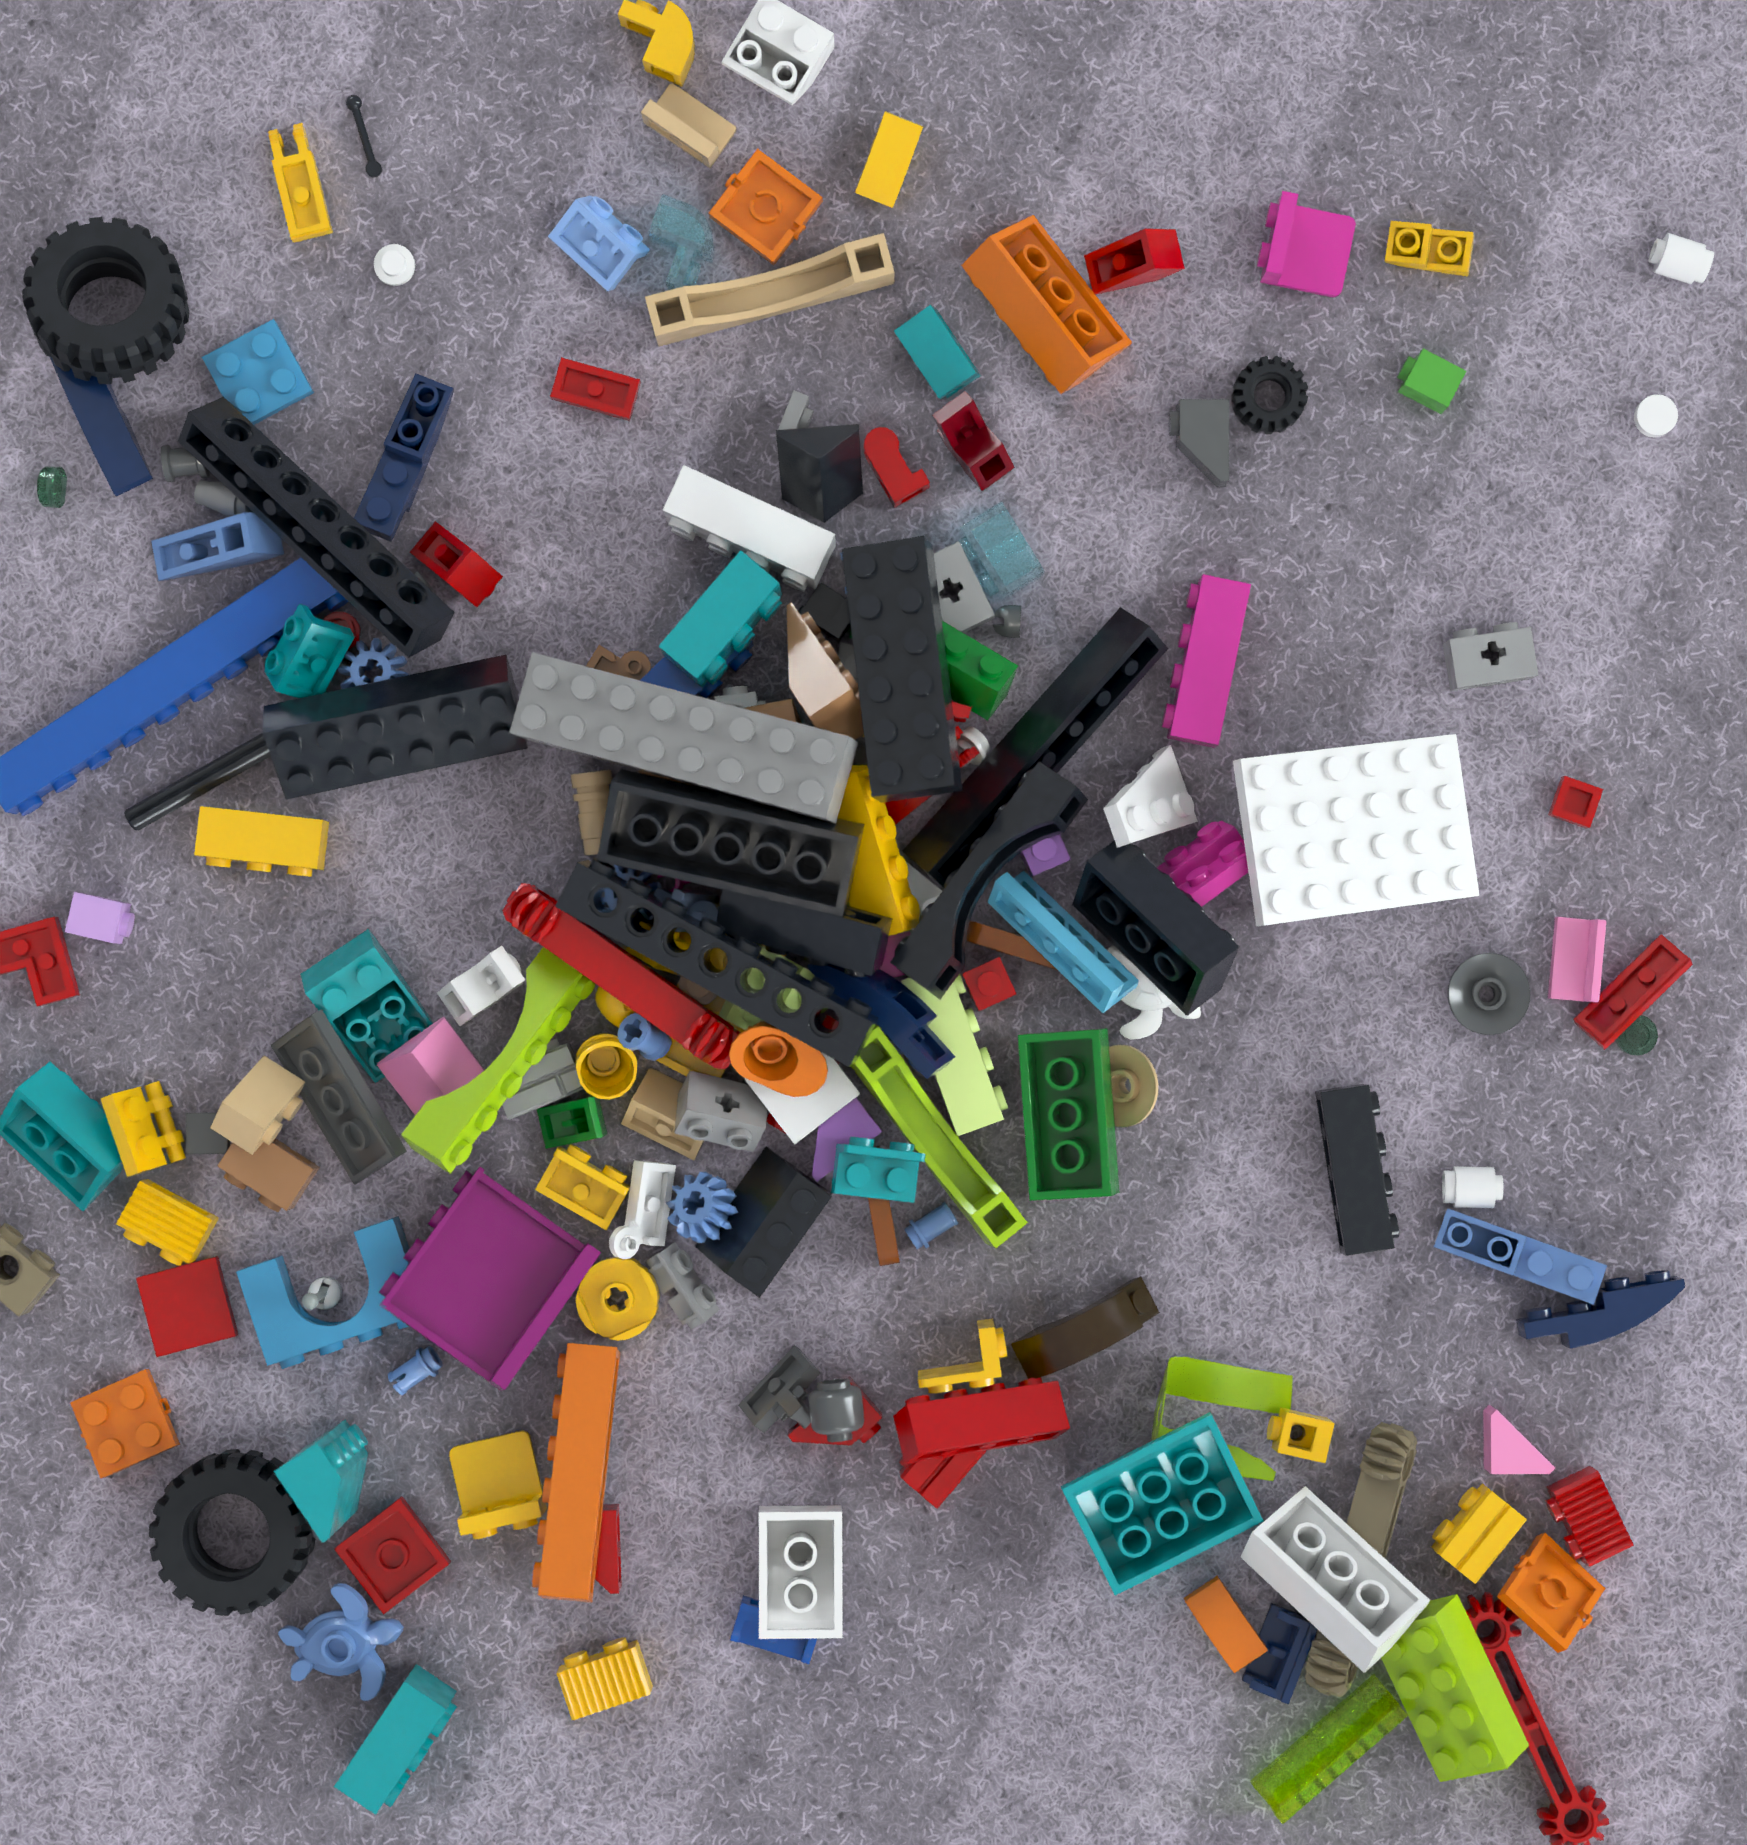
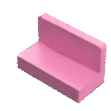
[1548,917,1606,1002]

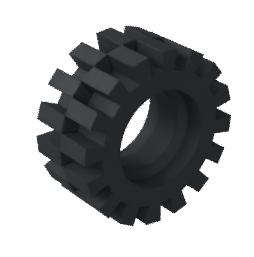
[1231,356,1308,434]

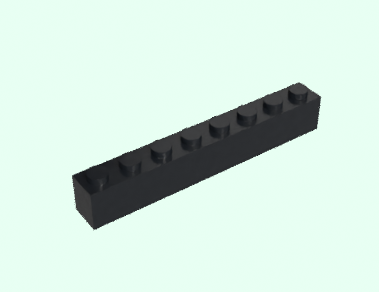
[902,607,1168,889]

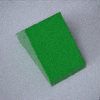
[537,1096,608,1149]

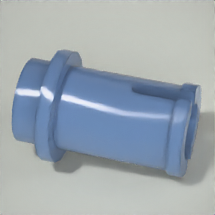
[904,1201,959,1249]
[388,1346,443,1395]

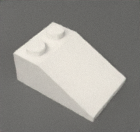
[759,1505,843,1639]

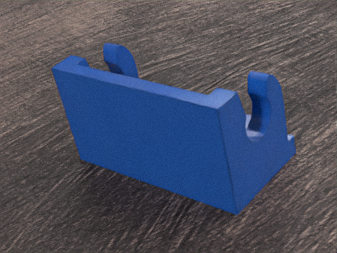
[730,1595,817,1664]

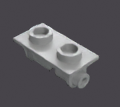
[646,1242,720,1330]

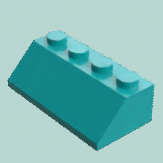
[274,1420,368,1543]

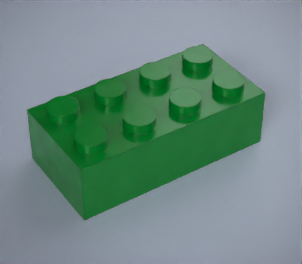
[1018,1028,1120,1201]

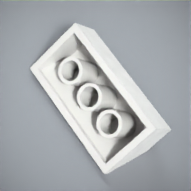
[1241,1486,1430,1673]

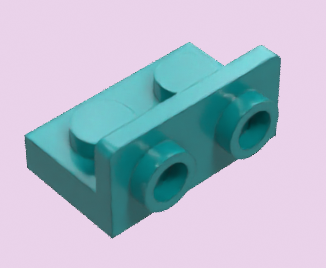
[264,604,355,698]
[831,1137,925,1203]

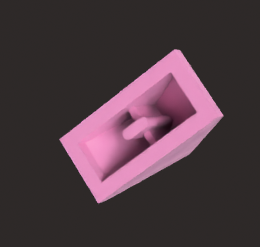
[1483,1405,1555,1474]

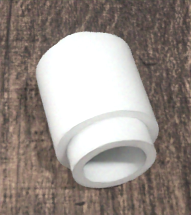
[1648,233,1714,284]
[1442,1166,1503,1208]

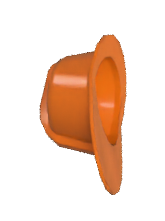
[729,1021,828,1097]

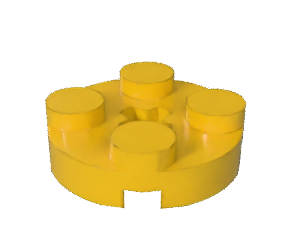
[576,1257,659,1341]

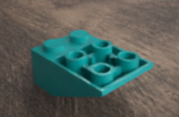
[300,929,433,1083]

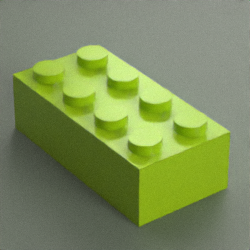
[1381,1594,1529,1782]

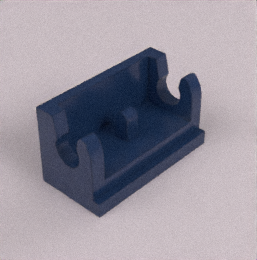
[1242,1603,1318,1705]

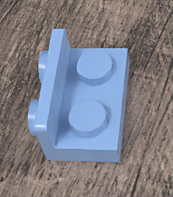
[548,196,650,291]

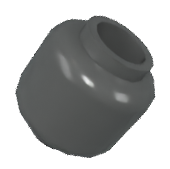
[808,1378,865,1442]

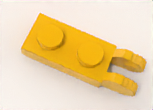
[268,123,333,243]

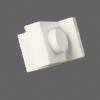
[437,946,525,1026]

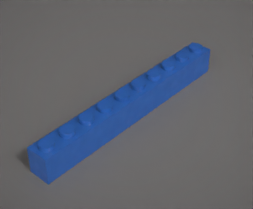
[0,557,348,816]

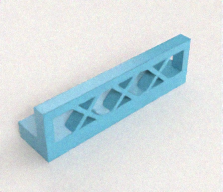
[987,871,1139,1013]

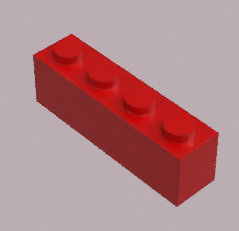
[893,1377,1070,1464]

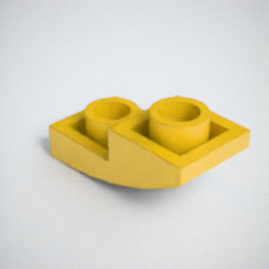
[855,111,923,208]
[1385,221,1474,276]

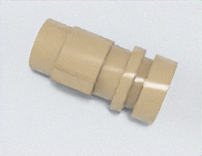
[571,770,612,856]

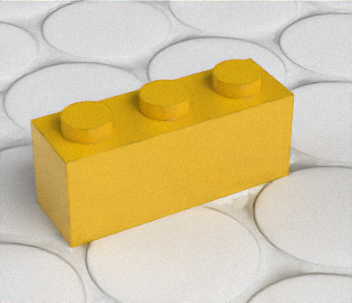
[194,806,329,877]

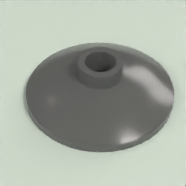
[1448,953,1531,1035]

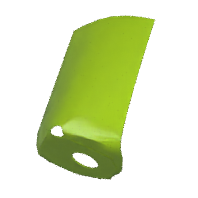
[1151,1357,1293,1481]

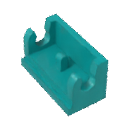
[894,305,981,400]

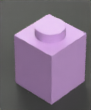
[65,892,135,944]

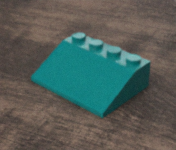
[1061,1412,1264,1596]

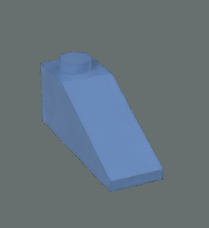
[151,512,284,581]

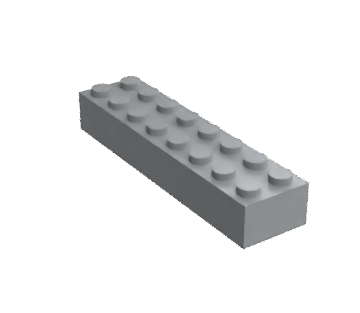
[509,652,858,824]

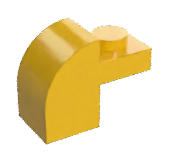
[618,0,695,87]

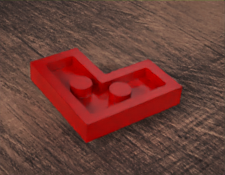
[0,916,80,1007]

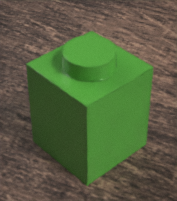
[1397,348,1467,414]

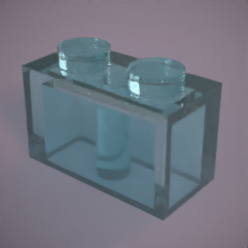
[957,502,1045,602]

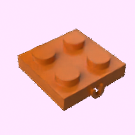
[708,148,823,266]
[70,1369,180,1479]
[1497,1533,1606,1653]

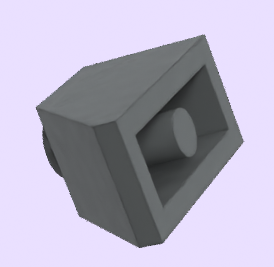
[1168,399,1229,487]

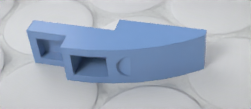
[1434,1208,1607,1305]

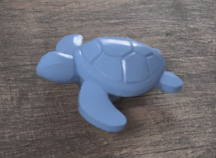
[278,1583,404,1701]

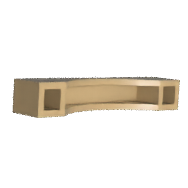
[645,233,895,347]

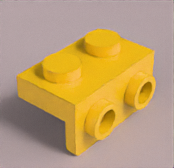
[535,1144,630,1230]

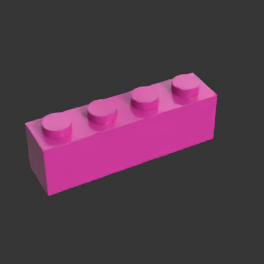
[1162,574,1251,748]

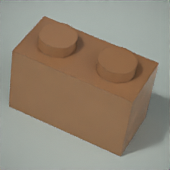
[217,1138,320,1212]

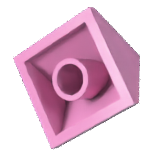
[377,1016,484,1115]

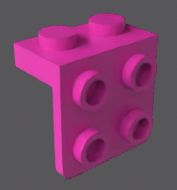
[1257,191,1356,297]

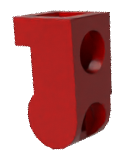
[864,427,930,508]

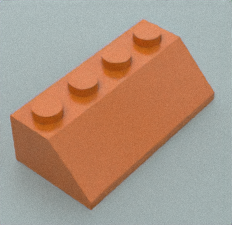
[961,215,1132,394]

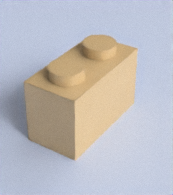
[211,1056,305,1155]

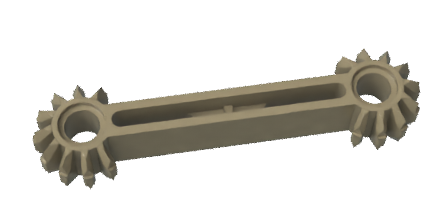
[1305,1422,1417,1697]

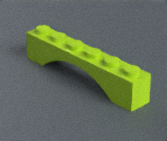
[401,947,595,1174]
[851,1026,1028,1249]

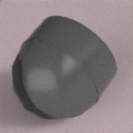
[993,605,1021,638]

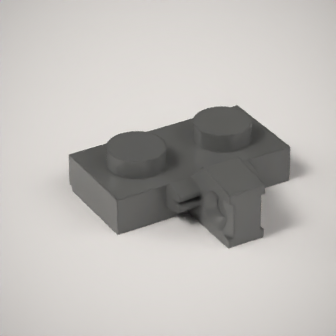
[738,1345,820,1433]

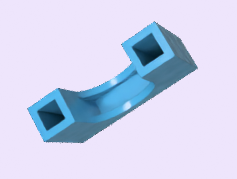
[236,1216,410,1369]

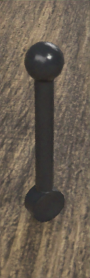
[346,95,382,178]

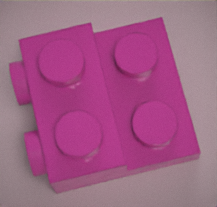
[1157,821,1248,907]

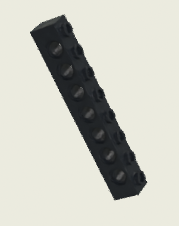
[178,397,455,658]
[555,858,879,1067]

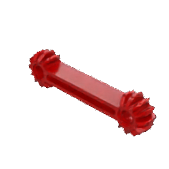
[502,883,741,1069]
[1465,1592,1609,1845]

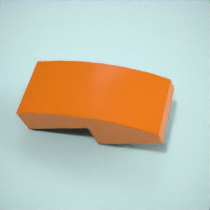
[1184,1575,1268,1673]

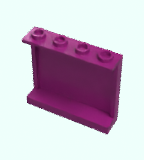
[378,1166,601,1391]

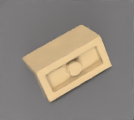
[641,83,736,168]
[621,1068,704,1160]

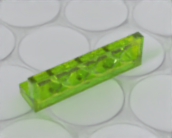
[1250,1674,1409,1824]

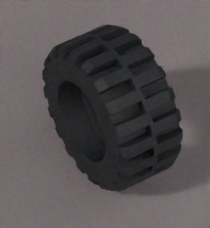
[22,217,189,384]
[149,1449,316,1616]

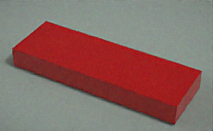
[1573,934,1693,1050]

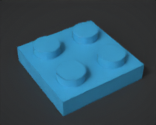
[202,319,314,425]

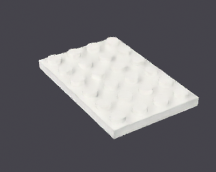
[1233,734,1479,926]

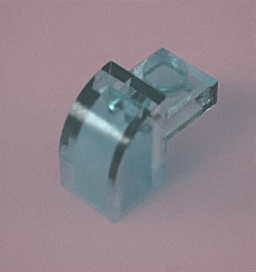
[648,194,715,290]

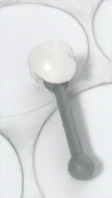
[302,1276,342,1310]

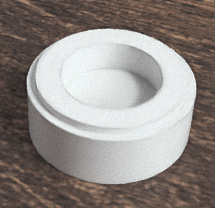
[1634,395,1678,437]

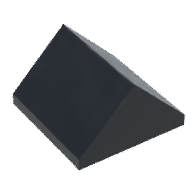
[776,424,863,523]

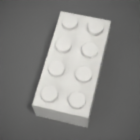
[663,465,836,592]

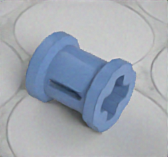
[618,1013,672,1061]

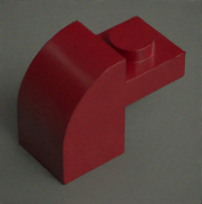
[932,391,1015,491]

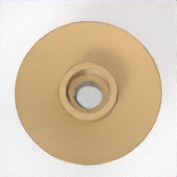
[1109,1045,1158,1127]

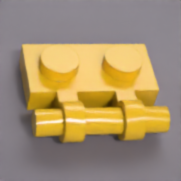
[100,1081,186,1177]

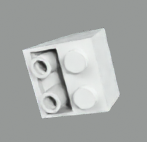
[721,0,834,106]

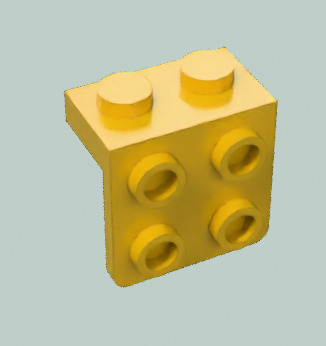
[918,1318,1007,1394]
[449,1430,547,1539]

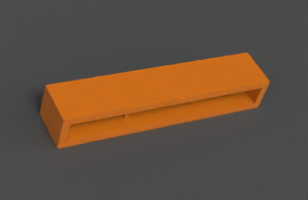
[532,1343,620,1603]

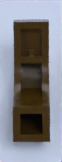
[1011,1276,1160,1379]

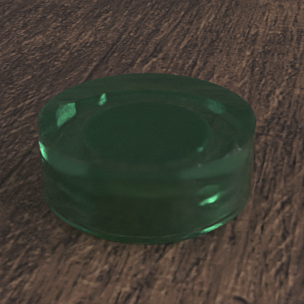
[37,466,67,508]
[1615,1015,1658,1056]

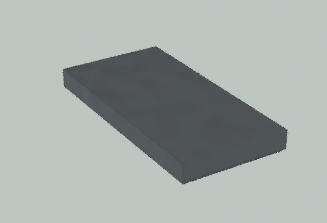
[271,1009,407,1185]

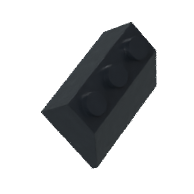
[695,1146,833,1298]

